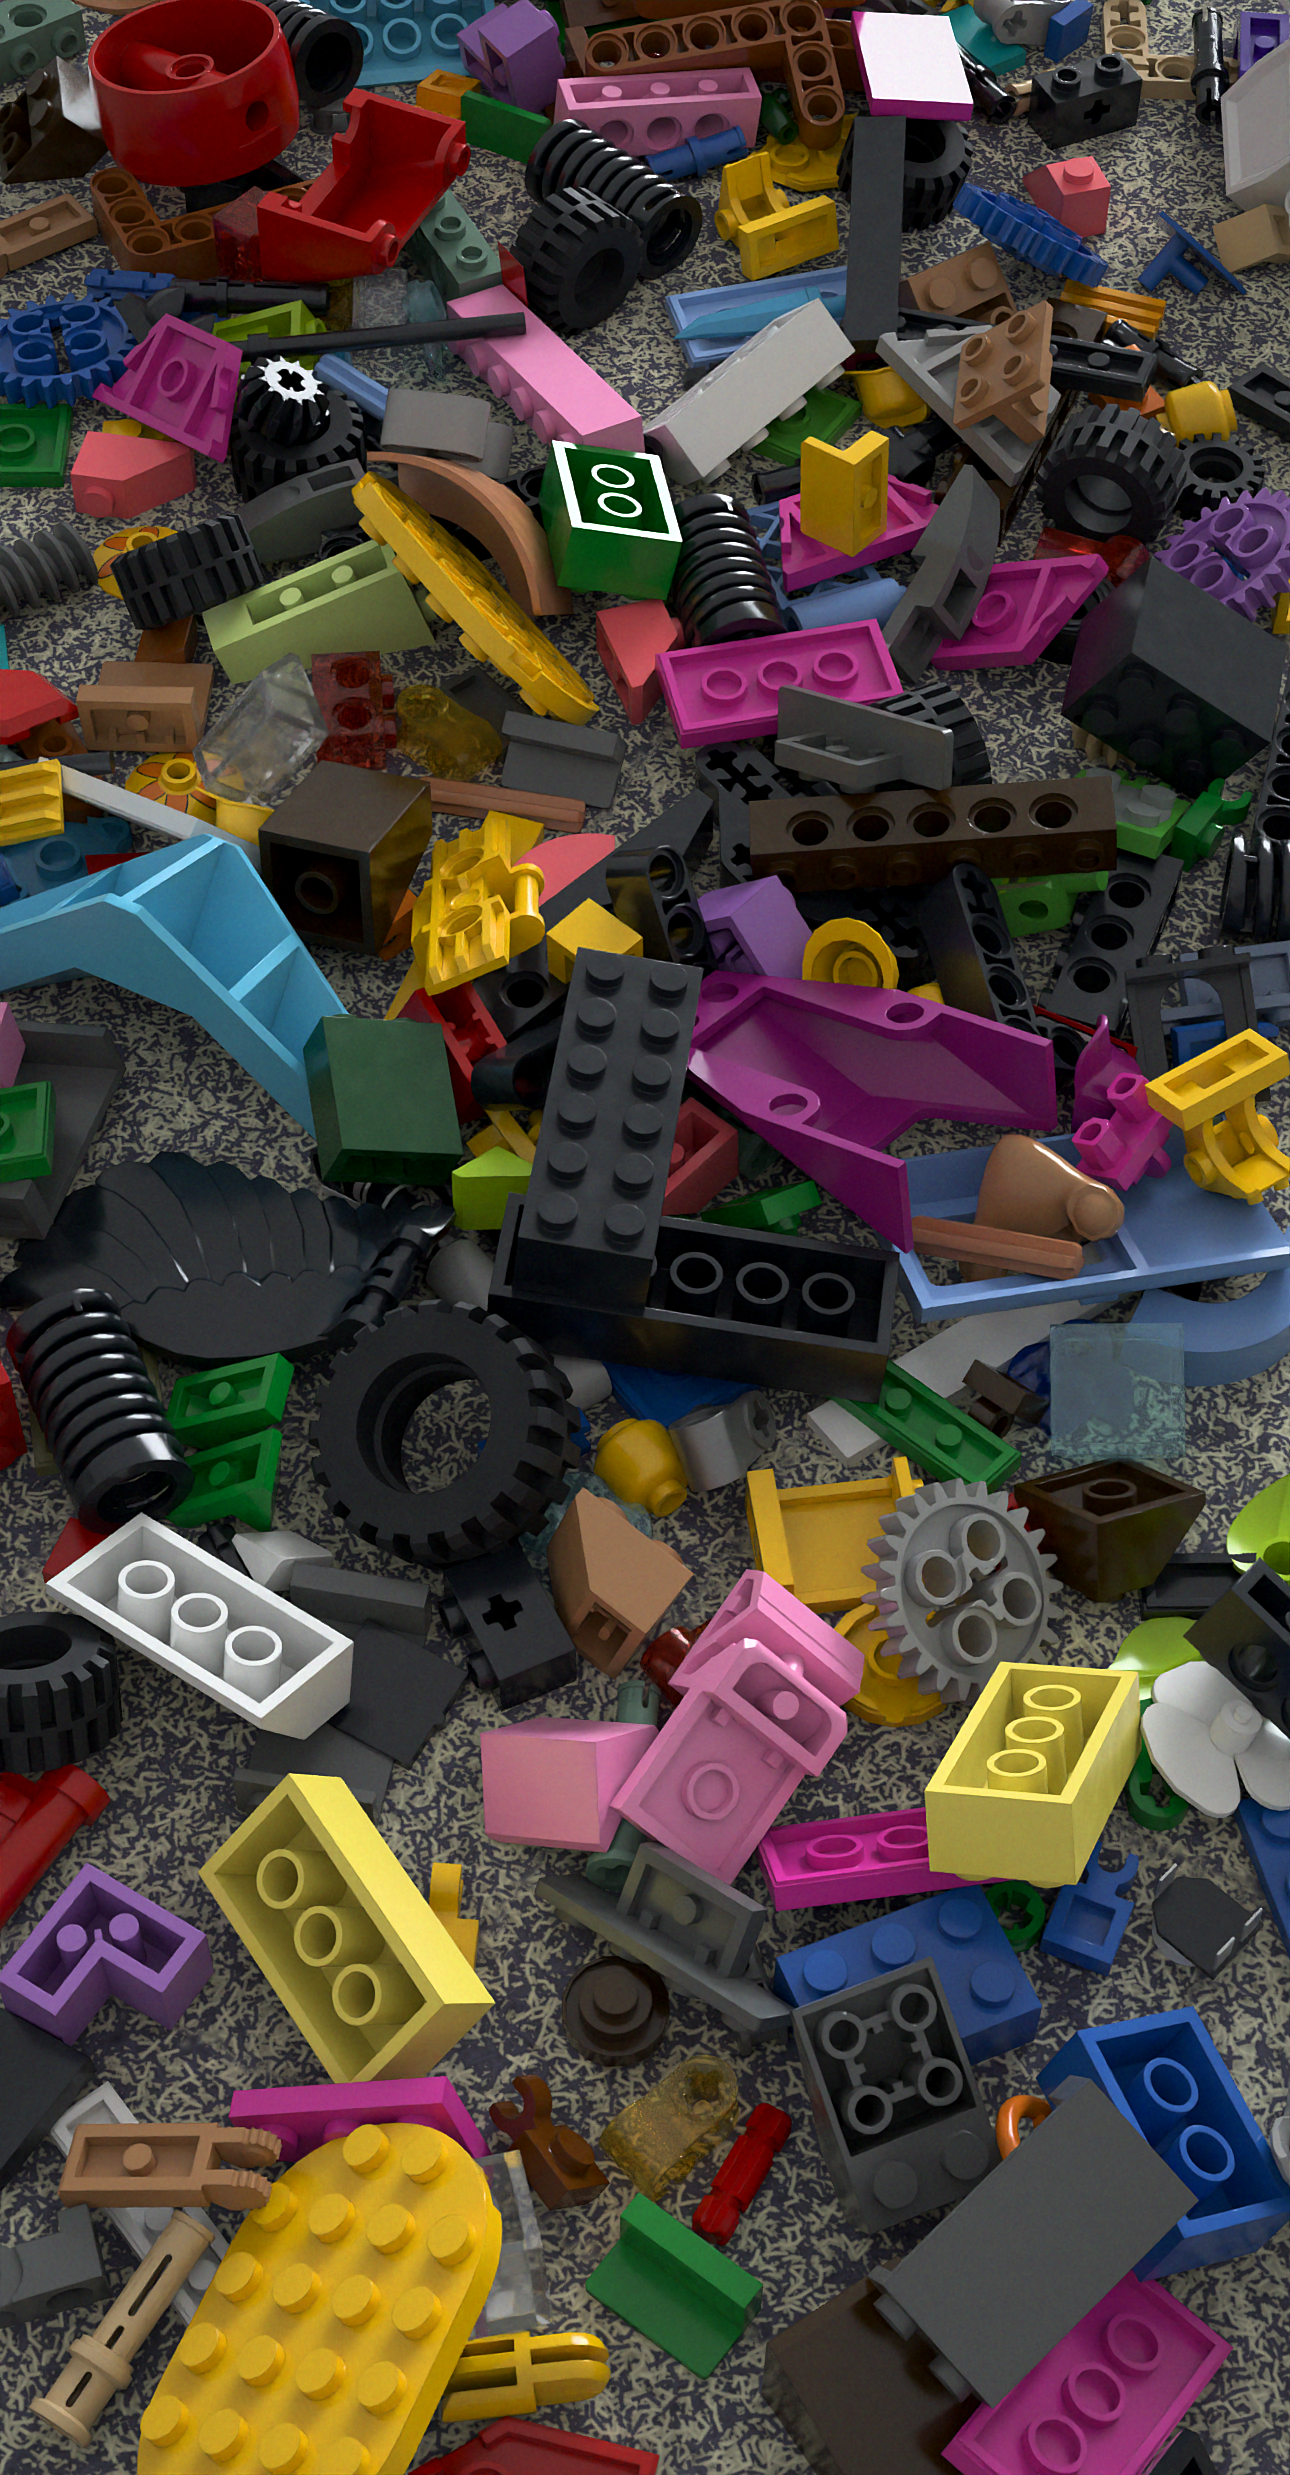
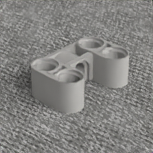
[380,388,514,481]

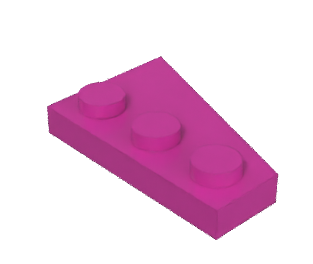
[228,2076,494,2185]

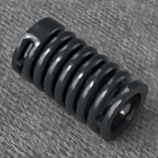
[255,0,364,108]
[525,119,703,280]
[669,494,789,649]
[1217,832,1290,944]
[5,1289,195,1535]

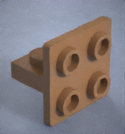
[953,300,1053,445]

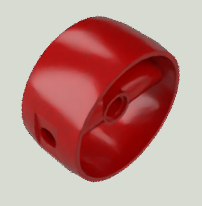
[88,0,300,187]

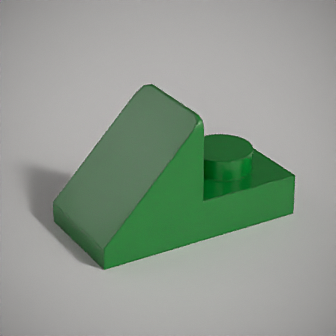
[700,1179,822,1237]
[166,1353,295,1450]
[165,1428,282,1532]

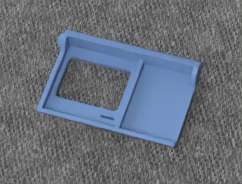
[872,1112,1290,1324]

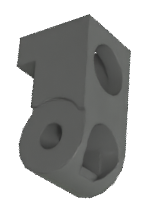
[0,2203,112,2329]

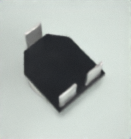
[1151,1863,1264,1980]

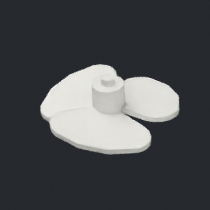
[1140,1661,1290,1818]

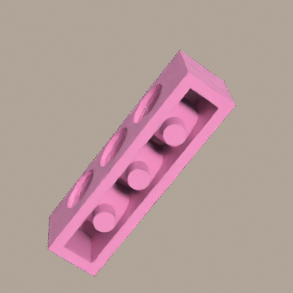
[553,67,762,157]

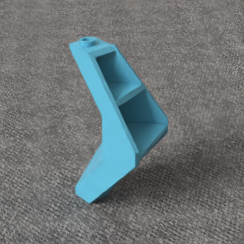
[0,834,349,1140]

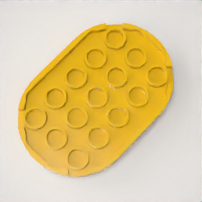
[351,471,600,726]
[137,2123,502,2475]

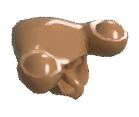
[958,1133,1125,1283]

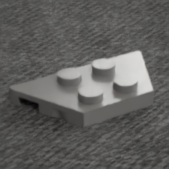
[876,325,1061,488]

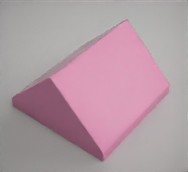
[480,1717,660,1853]

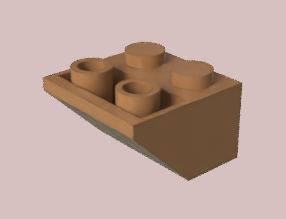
[899,241,1018,325]
[546,1487,694,1680]

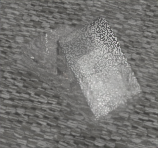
[352,269,408,377]

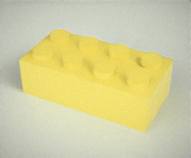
[924,1661,1142,1888]
[198,1773,495,2084]

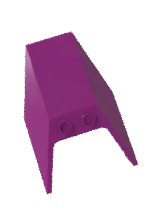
[686,970,1058,1254]

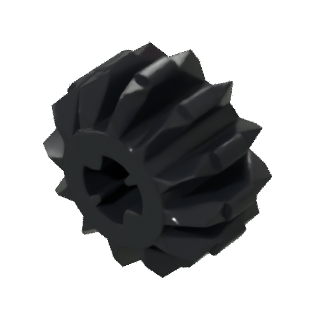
[235,355,330,448]

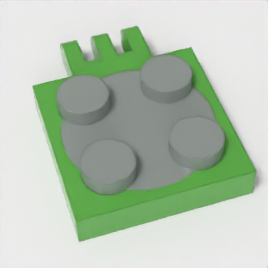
[1074,768,1191,860]

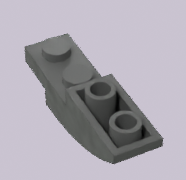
[234,458,399,564]
[881,464,1000,684]

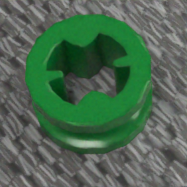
[985,1881,1045,1954]

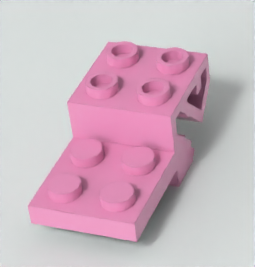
[609,1569,865,1886]

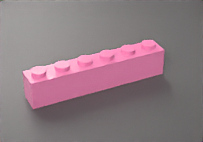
[446,284,645,454]

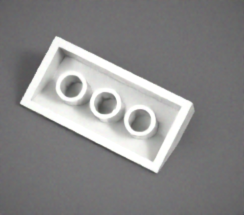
[643,298,855,486]
[46,1512,354,1740]

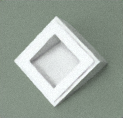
[232,1531,334,1591]

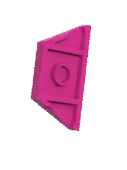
[92,313,242,464]
[779,474,939,593]
[930,554,1109,671]

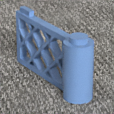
[746,501,907,632]

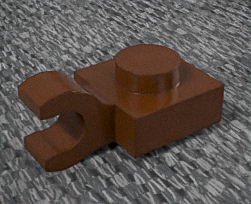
[488,2074,610,2211]

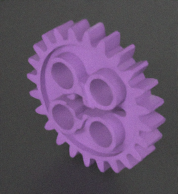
[1153,488,1290,622]

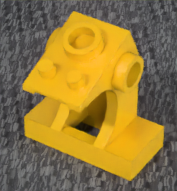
[714,151,839,281]
[1145,1028,1290,1205]

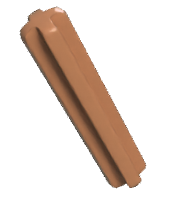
[420,776,586,833]
[912,1215,1085,1280]

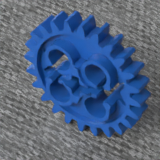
[952,182,1109,288]
[0,293,139,409]

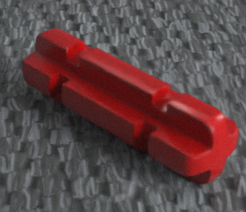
[692,2102,792,2246]

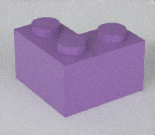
[456,0,566,114]
[697,875,812,979]
[0,1863,214,2046]

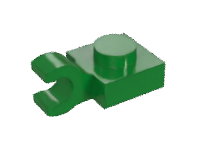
[1169,778,1252,873]

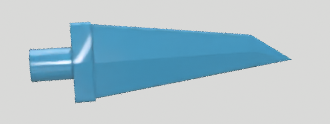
[673,286,846,339]

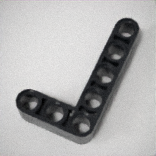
[470,845,719,1112]

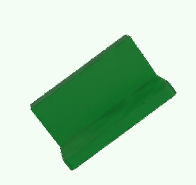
[461,90,556,164]
[585,2192,763,2380]

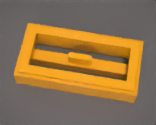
[1059,279,1167,340]

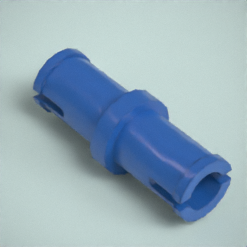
[644,125,748,182]

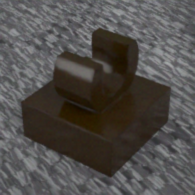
[962,1359,1051,1439]

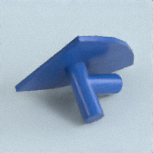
[1137,210,1247,296]

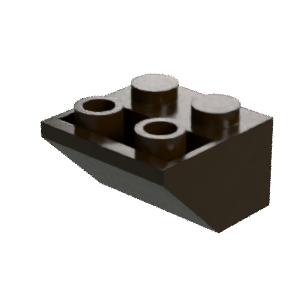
[0,55,109,185]

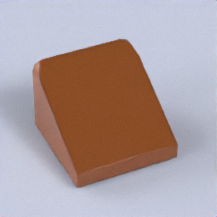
[134,614,198,664]

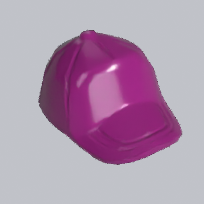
[1071,1014,1142,1134]

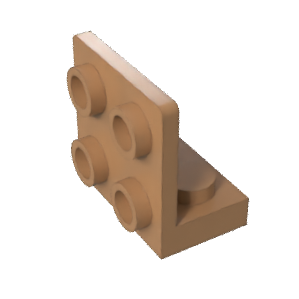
[76,661,215,753]

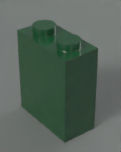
[303,1014,464,1186]

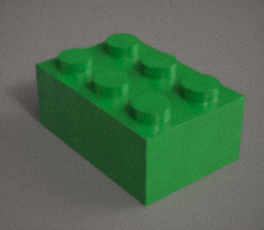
[538,440,682,601]

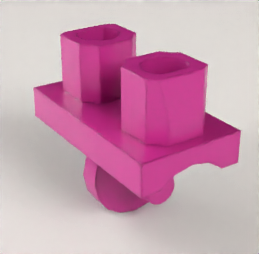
[1072,1072,1174,1191]

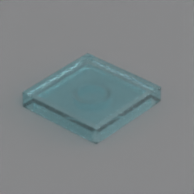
[1050,1323,1186,1458]

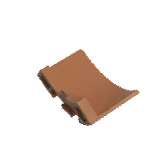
[367,452,574,617]

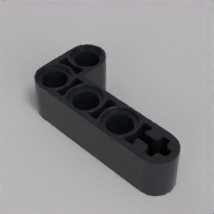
[917,863,1087,1095]

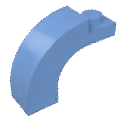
[1118,1226,1290,1387]

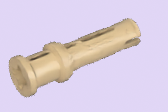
[28,2210,215,2449]

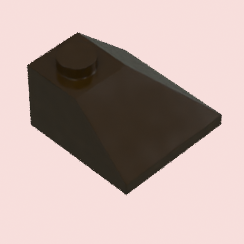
[1014,1455,1206,1603]

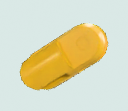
[441,2331,611,2424]

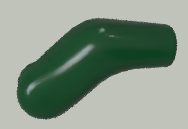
[759,87,799,145]

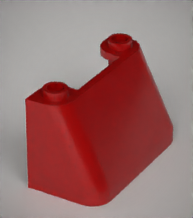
[256,88,471,284]

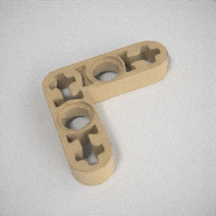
[1101,0,1238,100]

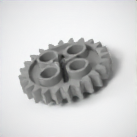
[861,1478,1064,1706]

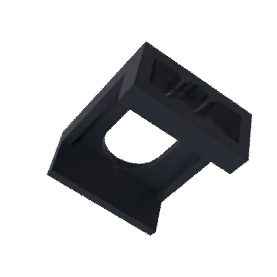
[1124,945,1271,1112]

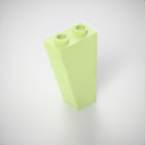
[202,539,438,684]

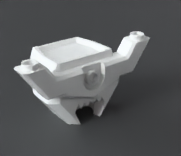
[1221,0,1290,227]

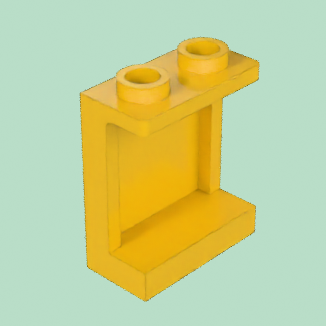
[744,1456,925,1614]

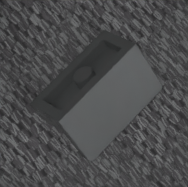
[500,710,627,809]

